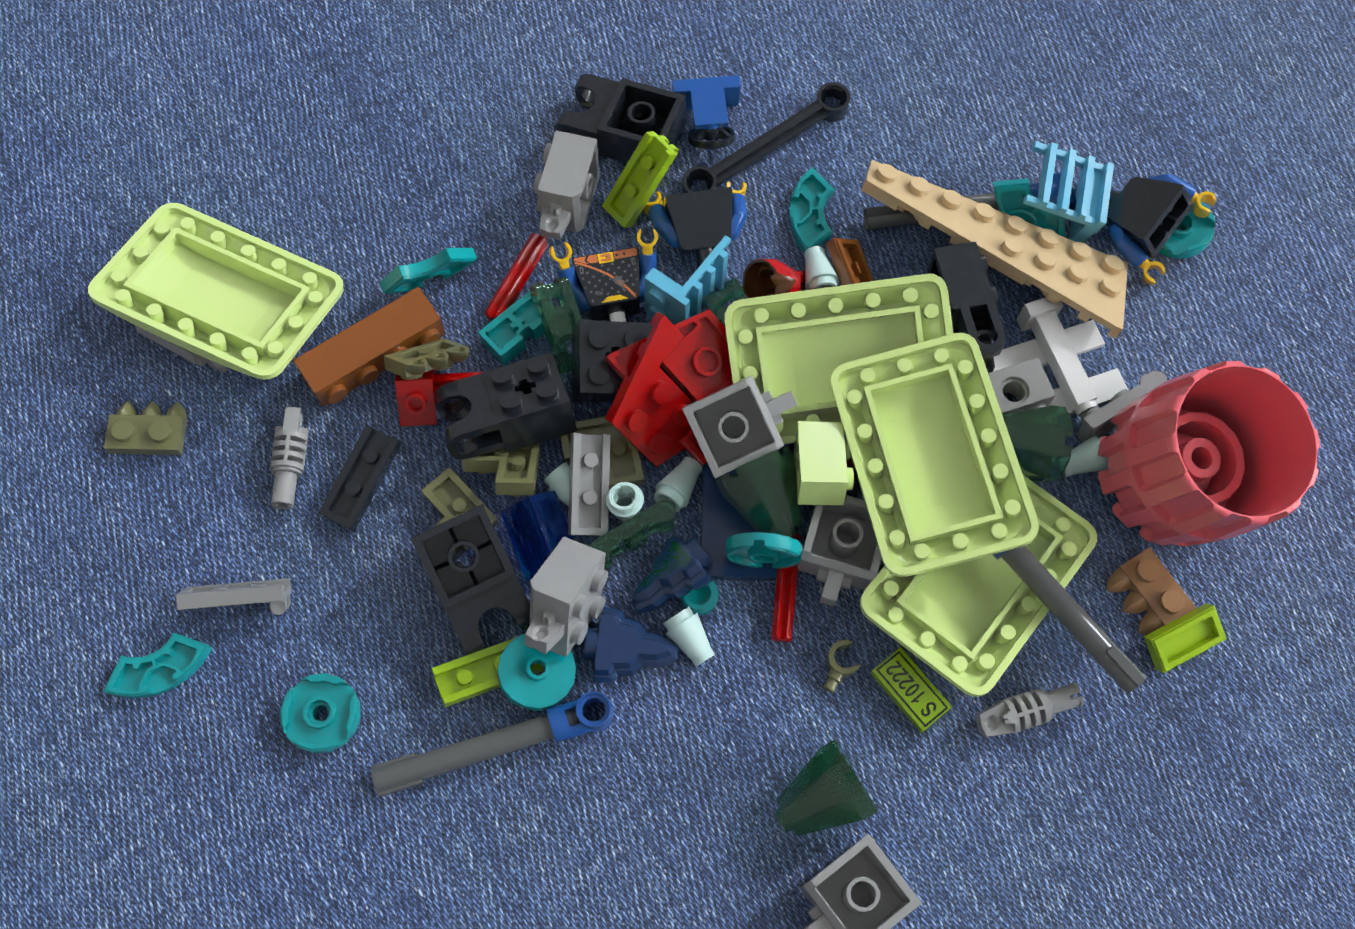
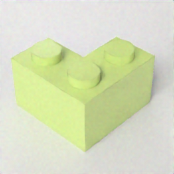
[791,421,854,505]

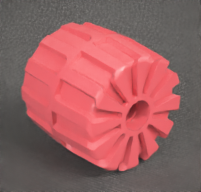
[1097,361,1320,546]

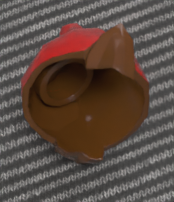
[739,258,805,299]

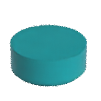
[681,581,719,616]

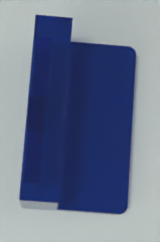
[501,490,573,580]

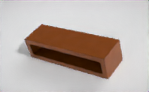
[293,287,446,407]

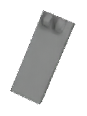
[568,433,611,537]
[175,578,292,615]

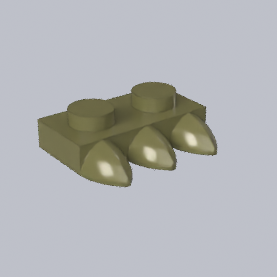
[384,338,469,380]
[104,400,187,455]

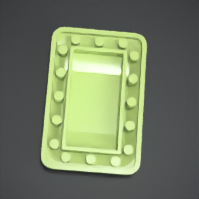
[88,203,344,380]
[724,274,953,444]
[831,333,1039,577]
[860,475,1097,697]

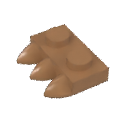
[1106,547,1196,635]

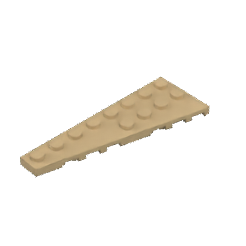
[861,160,1128,339]

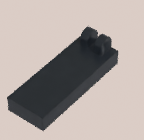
[318,425,402,531]

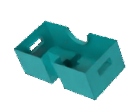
[478,289,557,366]

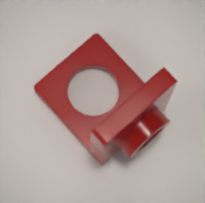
[395,369,437,427]

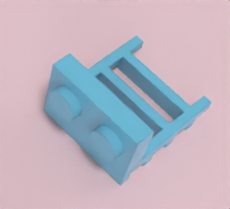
[1023,141,1114,243]
[644,235,731,324]

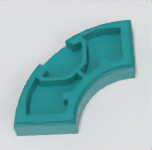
[789,167,835,254]
[993,178,1065,237]
[379,248,477,294]
[103,632,212,699]

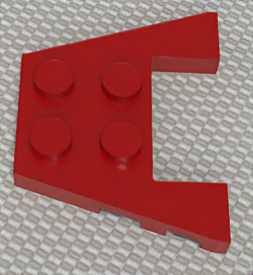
[604,309,733,465]
[605,312,693,467]

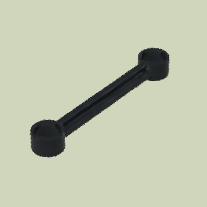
[682,82,850,193]

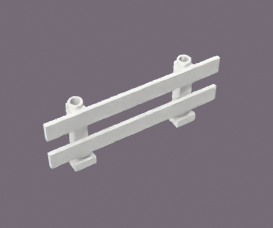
[994,297,1129,436]

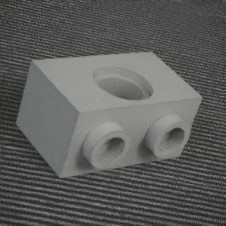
[988,357,1056,427]

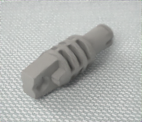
[270,407,309,510]
[975,682,1084,737]

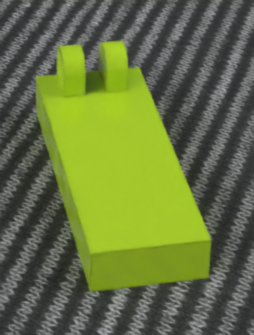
[602,131,678,228]
[432,637,544,708]

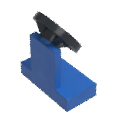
[672,75,741,149]

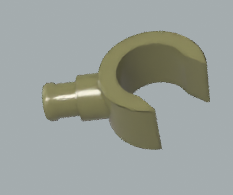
[823,639,861,693]

